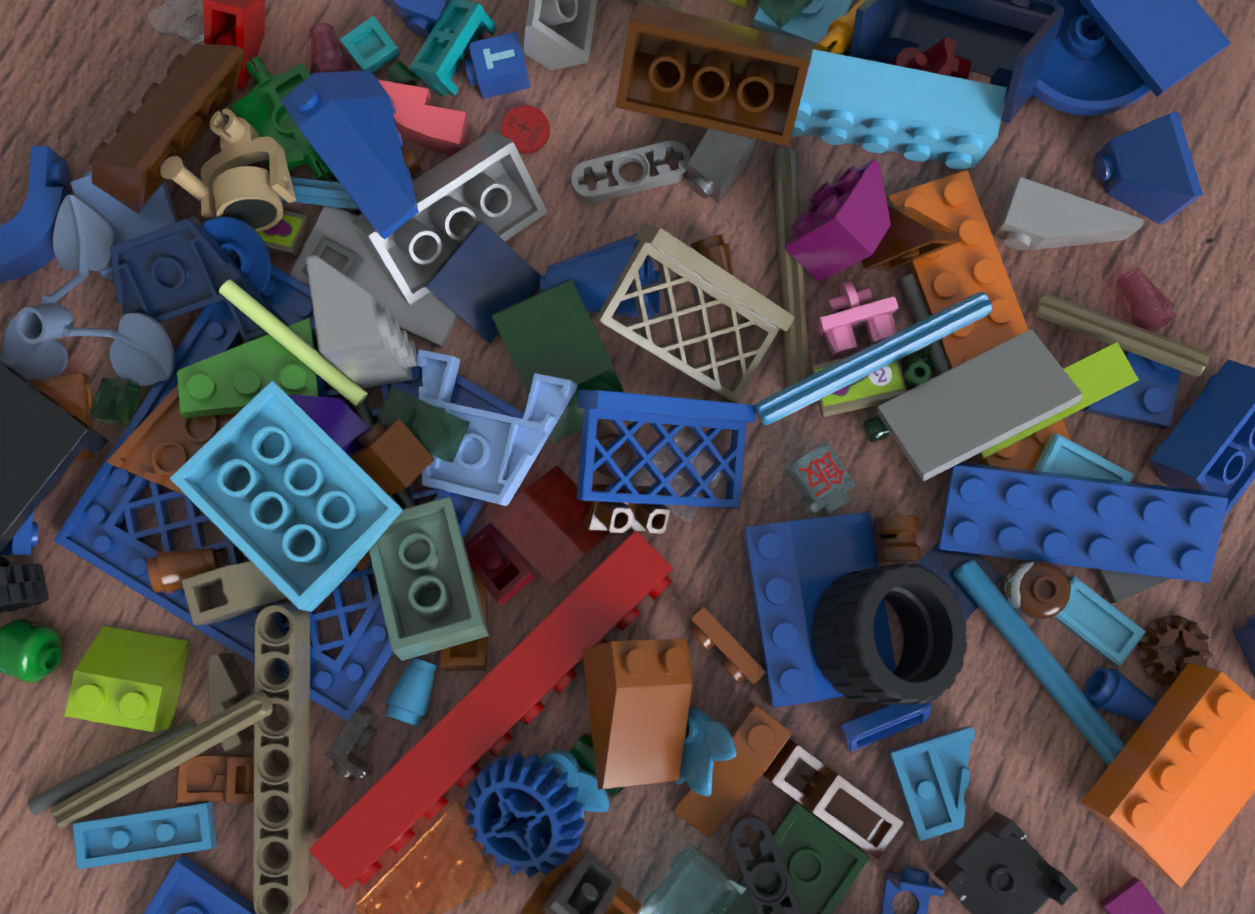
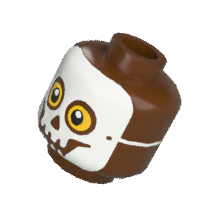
[1004,561,1071,619]

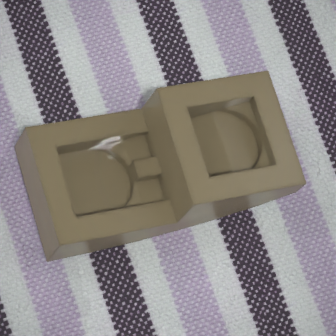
[208,653,254,752]

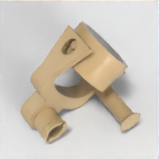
[160,108,296,232]

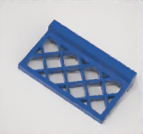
[577,390,756,508]

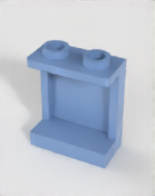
[71,170,179,284]

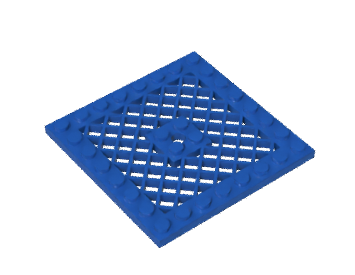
[53,255,524,722]

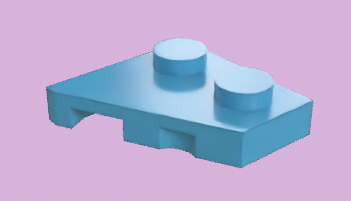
[888,726,975,841]

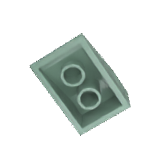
[369,497,489,661]

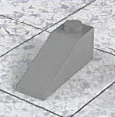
[993,177,1144,250]

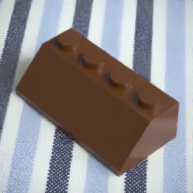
[616,3,814,146]
[89,44,244,214]

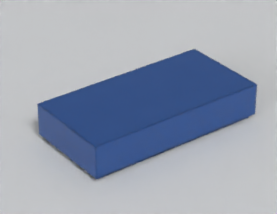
[841,700,931,752]

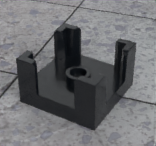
[934,812,1078,914]

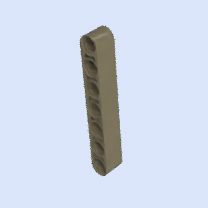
[253,601,310,914]

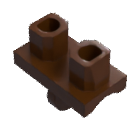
[584,482,670,534]

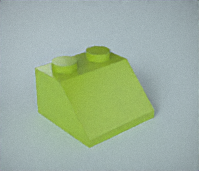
[64,626,191,732]

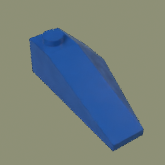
[281,70,419,240]

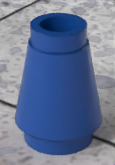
[1084,667,1156,724]

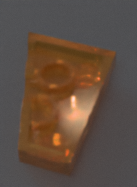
[354,801,498,914]

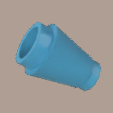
[385,658,437,727]

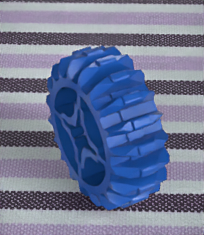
[464,751,586,878]

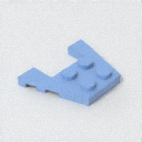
[417,349,578,506]

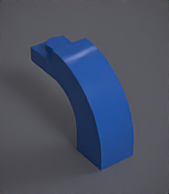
[0,146,71,282]

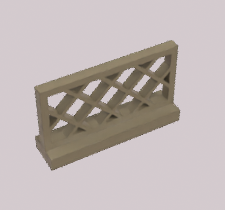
[595,224,795,403]

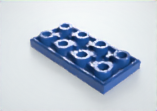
[1079,0,1231,97]

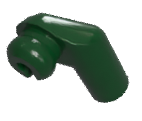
[902,348,933,388]

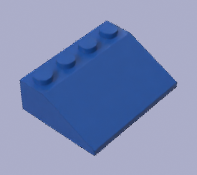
[741,512,896,708]

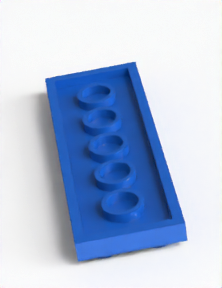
[937,462,1229,583]

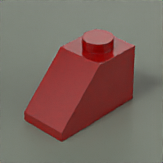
[203,0,265,90]

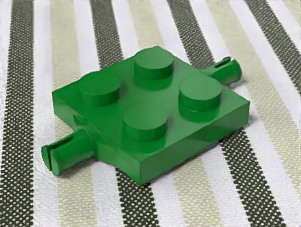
[230,57,334,181]

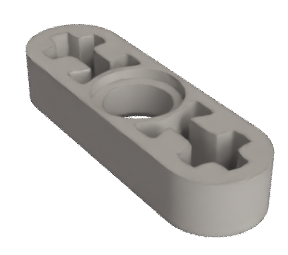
[571,140,691,204]

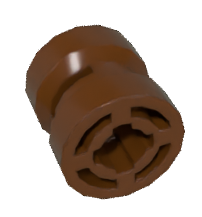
[874,515,921,562]

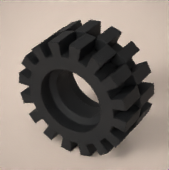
[0,563,49,614]

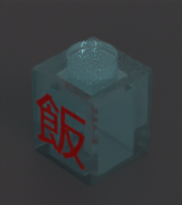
[785,441,857,514]

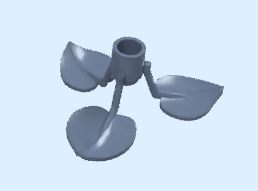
[0,194,175,386]

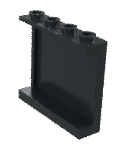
[0,360,108,568]

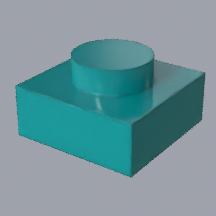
[340,16,400,73]

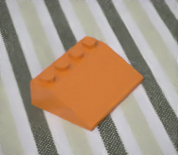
[1081,662,1255,888]

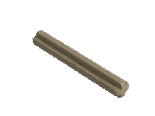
[1035,293,1210,377]

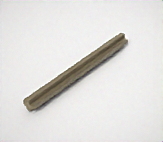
[772,148,810,388]
[51,692,273,828]

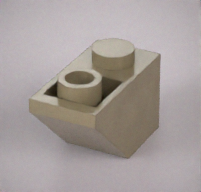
[181,561,289,625]

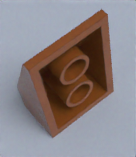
[583,638,693,790]

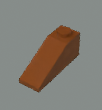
[673,702,792,838]

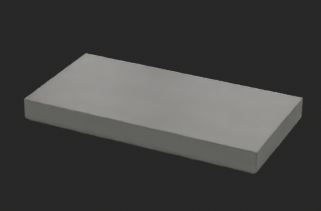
[289,206,459,349]
[877,329,1082,481]

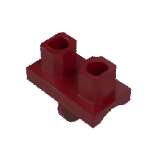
[892,37,971,80]

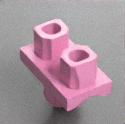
[814,281,899,357]

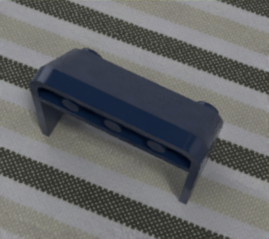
[849,0,1064,123]

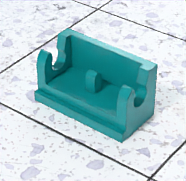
[409,0,497,98]

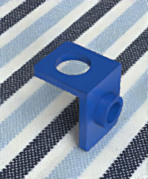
[880,867,944,914]

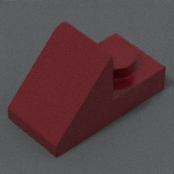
[465,522,535,606]

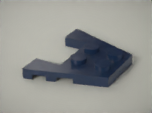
[110,216,283,342]

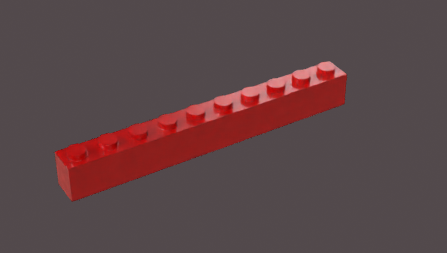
[308,530,673,890]

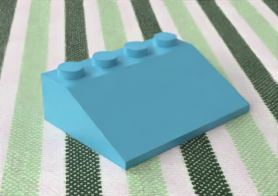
[170,381,403,612]

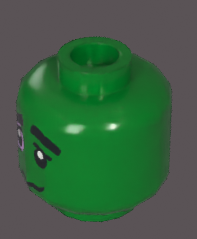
[0,619,62,683]

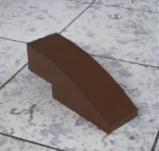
[762,739,904,860]

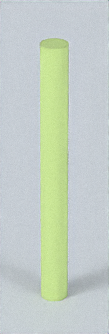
[219,279,368,407]

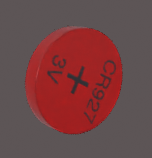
[501,105,550,154]

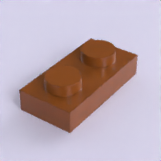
[689,607,766,685]

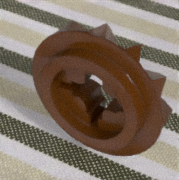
[1138,615,1213,686]

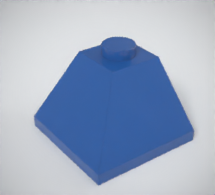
[1095,111,1203,224]

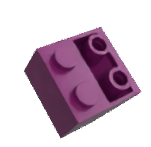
[784,159,891,282]

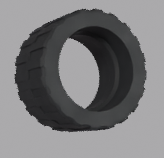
[812,563,967,705]

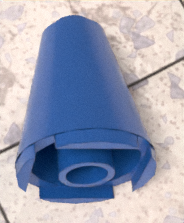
[540,233,661,318]

